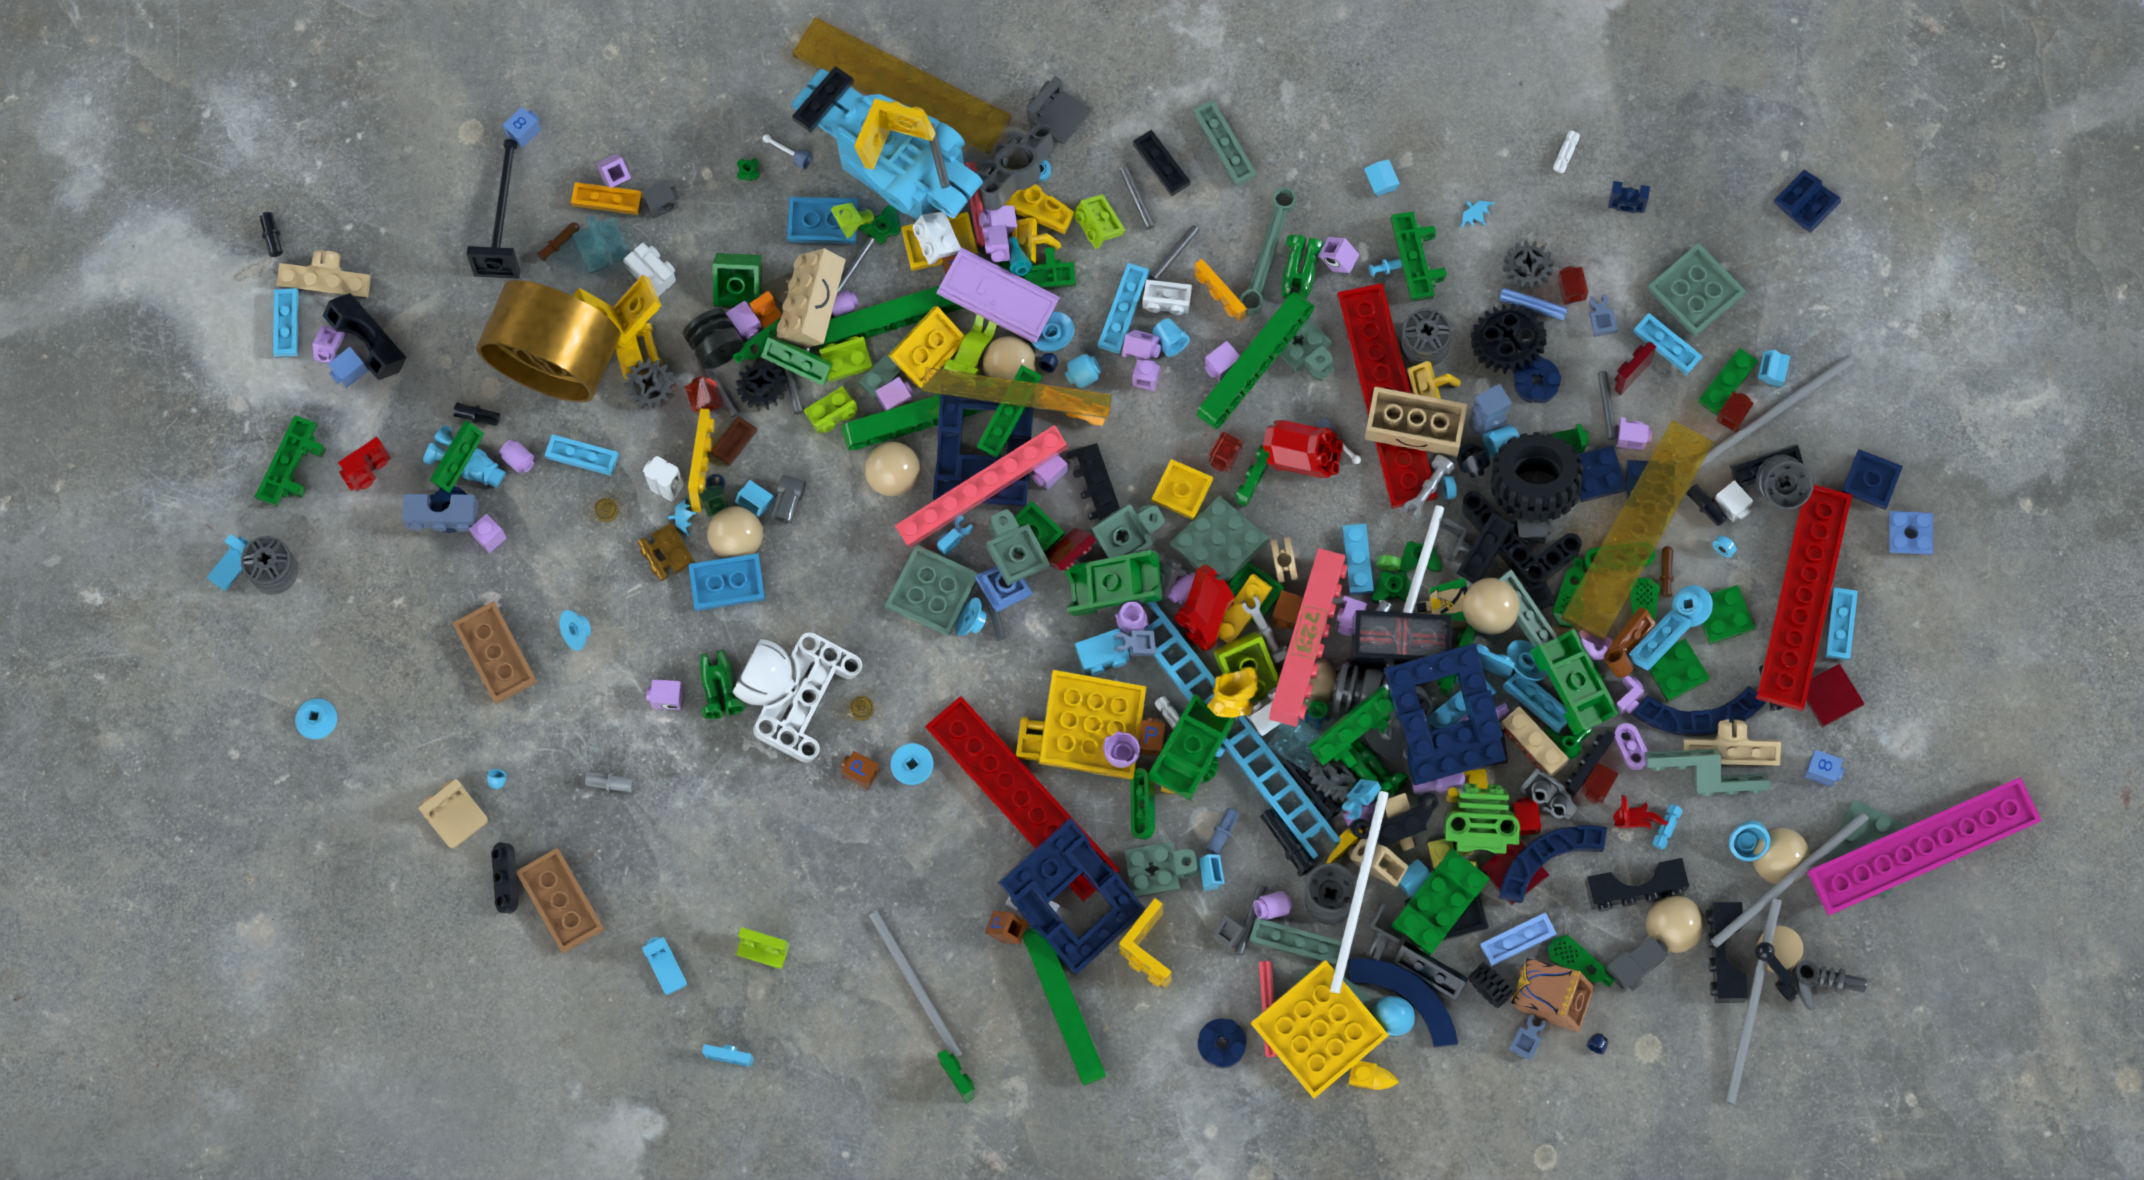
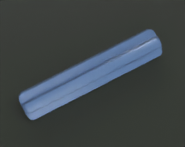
[1499,288,1567,320]

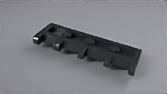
[1066,443,1120,533]

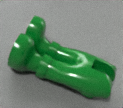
[1281,235,1325,299]
[699,649,746,719]
[1348,739,1409,801]

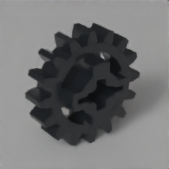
[736,360,787,411]

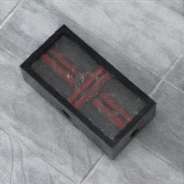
[1351,610,1451,665]

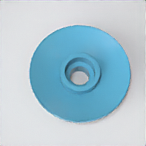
[1031,312,1074,352]
[1507,640,1548,681]

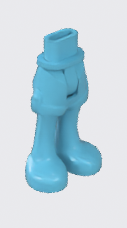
[423,425,506,488]

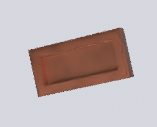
[710,416,757,467]

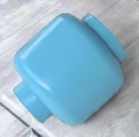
[1065,354,1101,388]

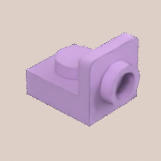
[312,325,345,363]

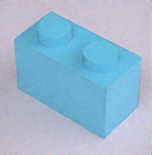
[1075,628,1130,676]

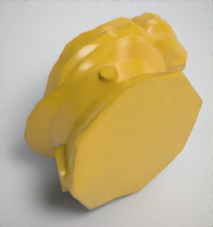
[1207,667,1259,718]

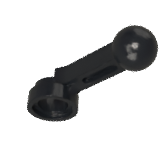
[1755,942,1798,1003]

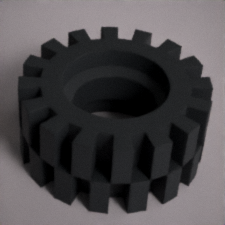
[1468,962,1513,1008]

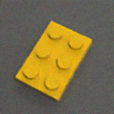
[901,212,978,272]
[888,306,965,388]

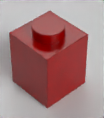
[1511,798,1542,836]

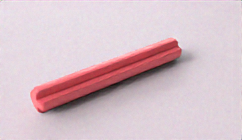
[964,162,985,248]
[1259,961,1277,1057]

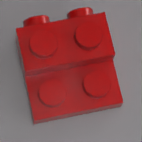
[338,436,391,492]

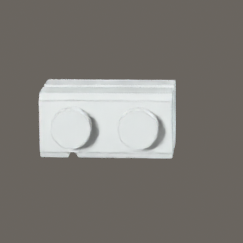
[623,243,676,297]
[643,456,684,502]

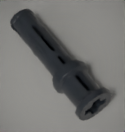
[1283,756,1343,821]
[1260,808,1317,877]

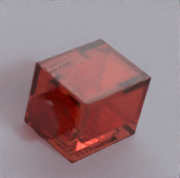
[1557,266,1589,305]
[685,376,723,413]
[1716,391,1754,432]
[1209,431,1243,472]
[1582,762,1619,804]

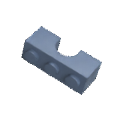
[1469,384,1512,440]
[402,494,478,532]

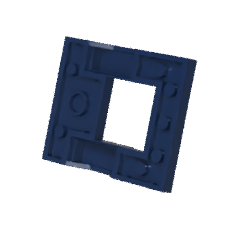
[933,383,1035,506]
[1384,643,1506,785]
[997,818,1146,975]

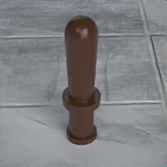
[537,222,580,262]
[1660,546,1674,598]

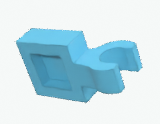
[937,516,973,557]
[1342,779,1382,820]

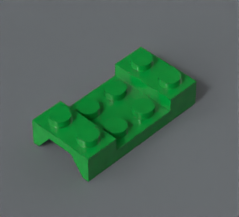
[1065,550,1162,617]
[1530,629,1619,736]
[1148,694,1236,801]
[1390,848,1490,955]

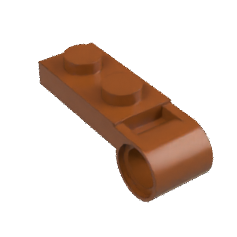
[1604,607,1656,678]

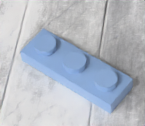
[1480,912,1557,967]

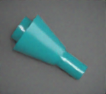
[1008,237,1032,276]

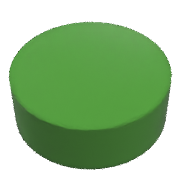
[1377,555,1401,571]

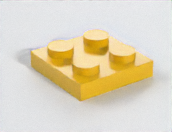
[1151,459,1214,520]

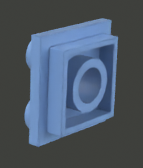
[1889,511,1933,555]
[975,566,1033,613]

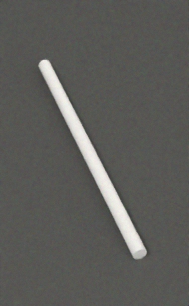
[1380,505,1445,690]
[1330,791,1389,994]

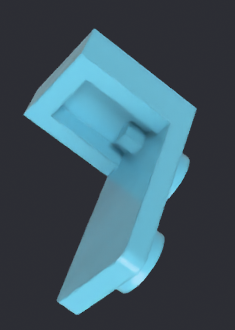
[207,534,249,591]
[642,937,687,995]

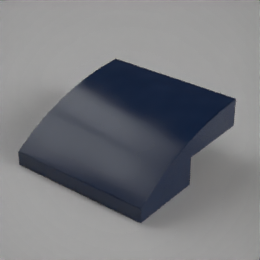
[1774,170,1841,233]

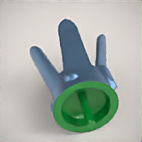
[1305,700,1330,729]

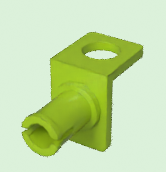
[831,202,874,238]

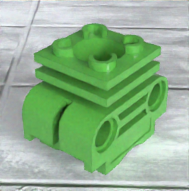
[1443,783,1520,854]

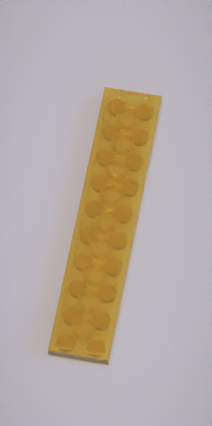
[792,17,1011,155]
[1561,420,1714,641]

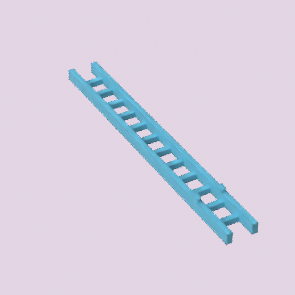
[1144,601,1341,861]

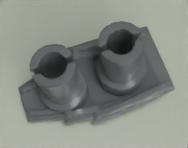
[1519,768,1578,820]

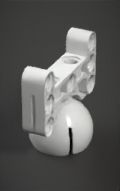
[733,632,862,763]

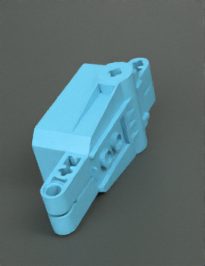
[791,68,983,221]

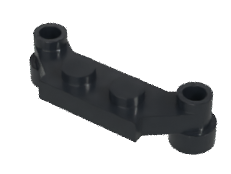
[1350,791,1438,846]

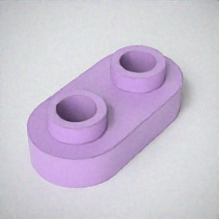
[1614,723,1648,770]

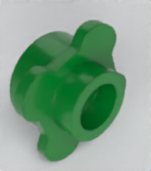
[737,158,760,181]

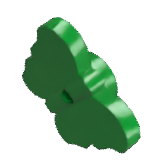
[858,205,900,245]
[1398,541,1443,573]
[1371,571,1411,603]

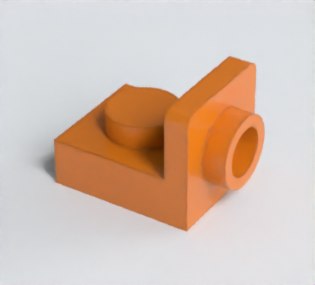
[749,291,782,328]

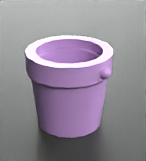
[1115,601,1149,635]

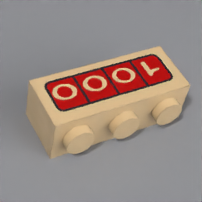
[1500,706,1569,777]

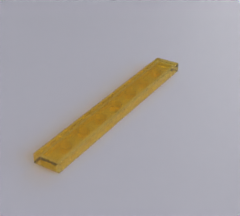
[922,367,1112,419]

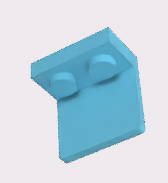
[1455,644,1515,683]

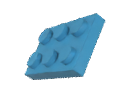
[787,197,859,244]
[688,553,765,611]

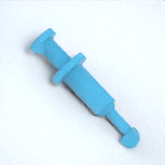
[1369,259,1402,276]

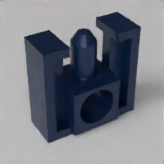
[1608,181,1650,213]

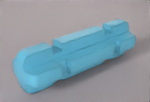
[1652,804,1682,850]

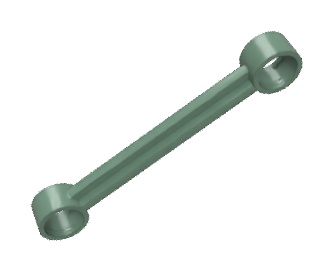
[1240,187,1296,316]

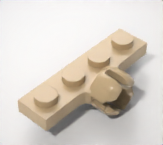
[276,250,371,298]
[1683,720,1781,766]

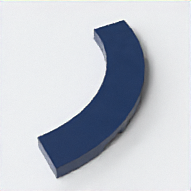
[1632,686,1767,736]
[1498,825,1607,903]
[1347,958,1458,1048]

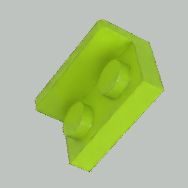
[1074,194,1126,249]
[819,336,873,383]
[803,386,858,435]
[736,927,790,969]

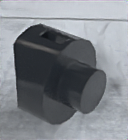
[1457,443,1491,478]

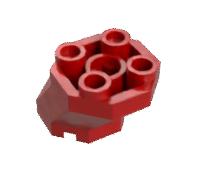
[1263,420,1343,478]
[1174,564,1235,651]

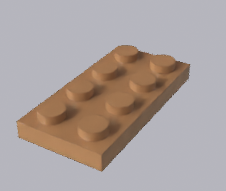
[452,601,538,705]
[516,847,605,954]

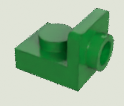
[1552,424,1589,454]

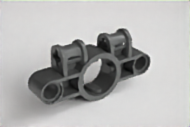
[975,124,1054,211]

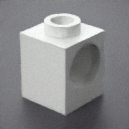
[1714,481,1753,523]

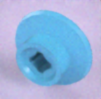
[1672,585,1713,627]
[956,597,986,636]
[559,610,591,651]
[295,698,337,739]
[891,743,934,785]

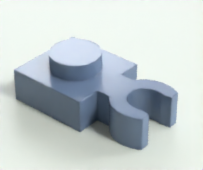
[1589,294,1618,337]
[1113,630,1156,656]
[1509,1014,1546,1061]

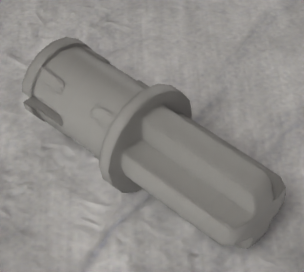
[585,772,634,793]

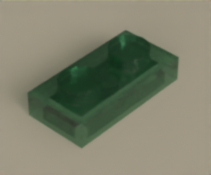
[699,485,729,517]

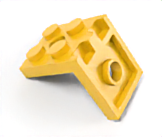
[854,98,936,170]
[573,275,662,344]
[1119,898,1172,989]

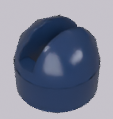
[1038,353,1058,373]
[706,474,726,492]
[1586,1033,1608,1055]

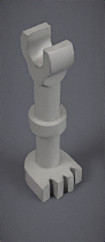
[1404,454,1455,519]
[1242,595,1288,664]

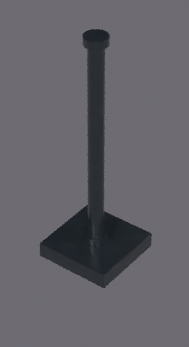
[467,139,520,279]

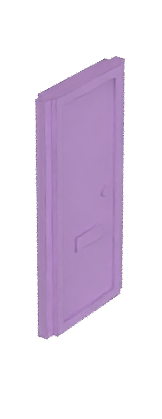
[936,247,1060,344]

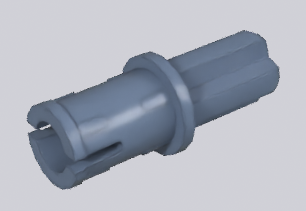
[1205,808,1239,855]

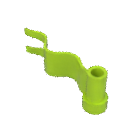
[943,314,997,385]

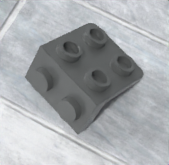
[1026,76,1090,144]

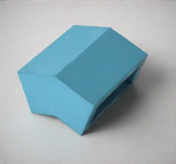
[1364,160,1400,197]
[1758,350,1790,387]
[735,480,774,518]
[1199,854,1225,891]
[1398,859,1431,899]

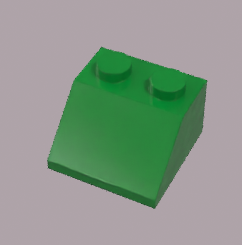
[712,253,762,307]

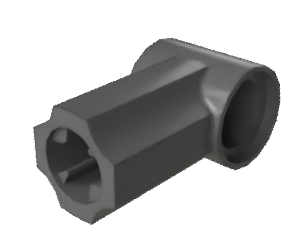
[772,475,806,524]

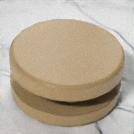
[1271,537,1298,583]
[1755,926,1803,973]

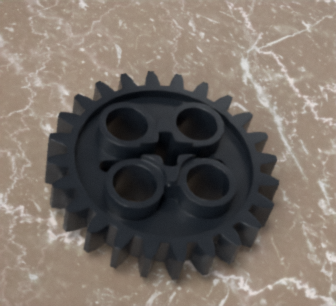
[1471,304,1547,374]

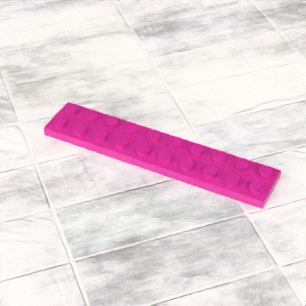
[1807,777,2042,916]

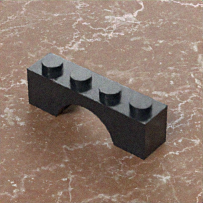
[322,293,407,381]
[1585,858,1689,912]
[1706,902,1748,1003]

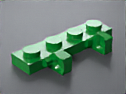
[1390,211,1447,302]
[997,247,1076,289]
[254,415,326,507]
[1307,686,1394,768]

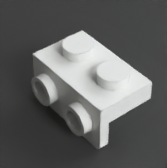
[913,212,961,265]
[1143,280,1192,315]

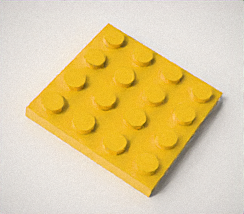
[1038,670,1147,780]
[1250,959,1389,1099]

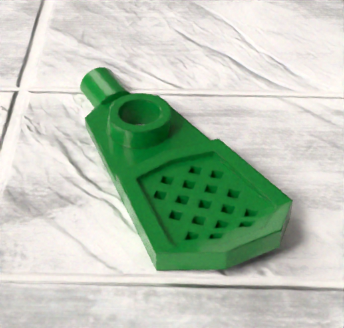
[732,318,781,364]
[1552,558,1586,628]
[1628,577,1660,621]
[1547,935,1615,988]

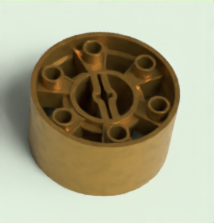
[476,280,621,403]

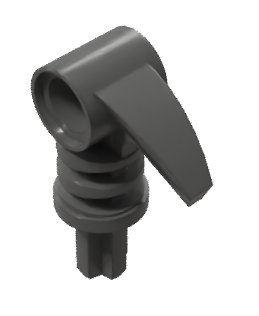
[1793,960,1867,1011]

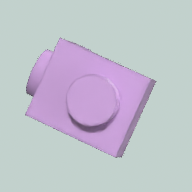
[1616,675,1644,716]

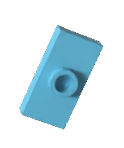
[702,1044,754,1067]

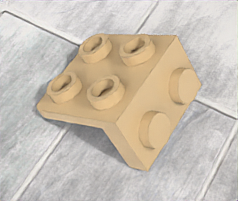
[418,778,488,849]

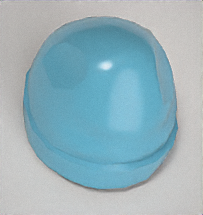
[1729,820,1771,861]
[1371,996,1415,1036]

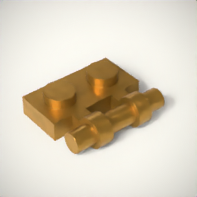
[637,523,695,581]

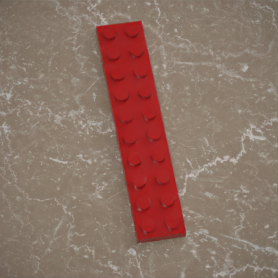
[1337,283,1438,509]
[1756,484,1852,712]
[925,696,1120,903]

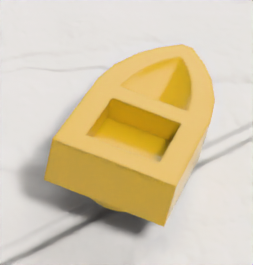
[1326,828,1362,864]
[1348,1061,1399,1090]

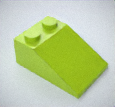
[1212,631,1279,719]

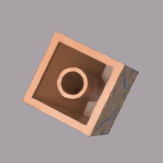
[1511,958,1595,1032]

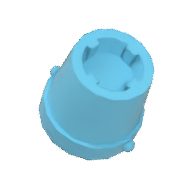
[1152,318,1190,357]
[1483,424,1519,459]

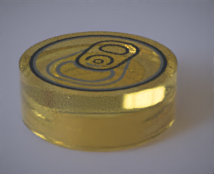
[594,498,618,522]
[850,696,874,721]

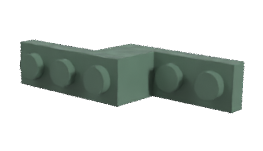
[1644,748,1770,796]

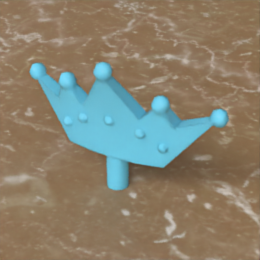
[1460,200,1495,227]
[668,497,696,537]

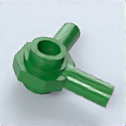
[1543,726,1592,759]

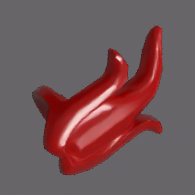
[1613,795,1668,830]

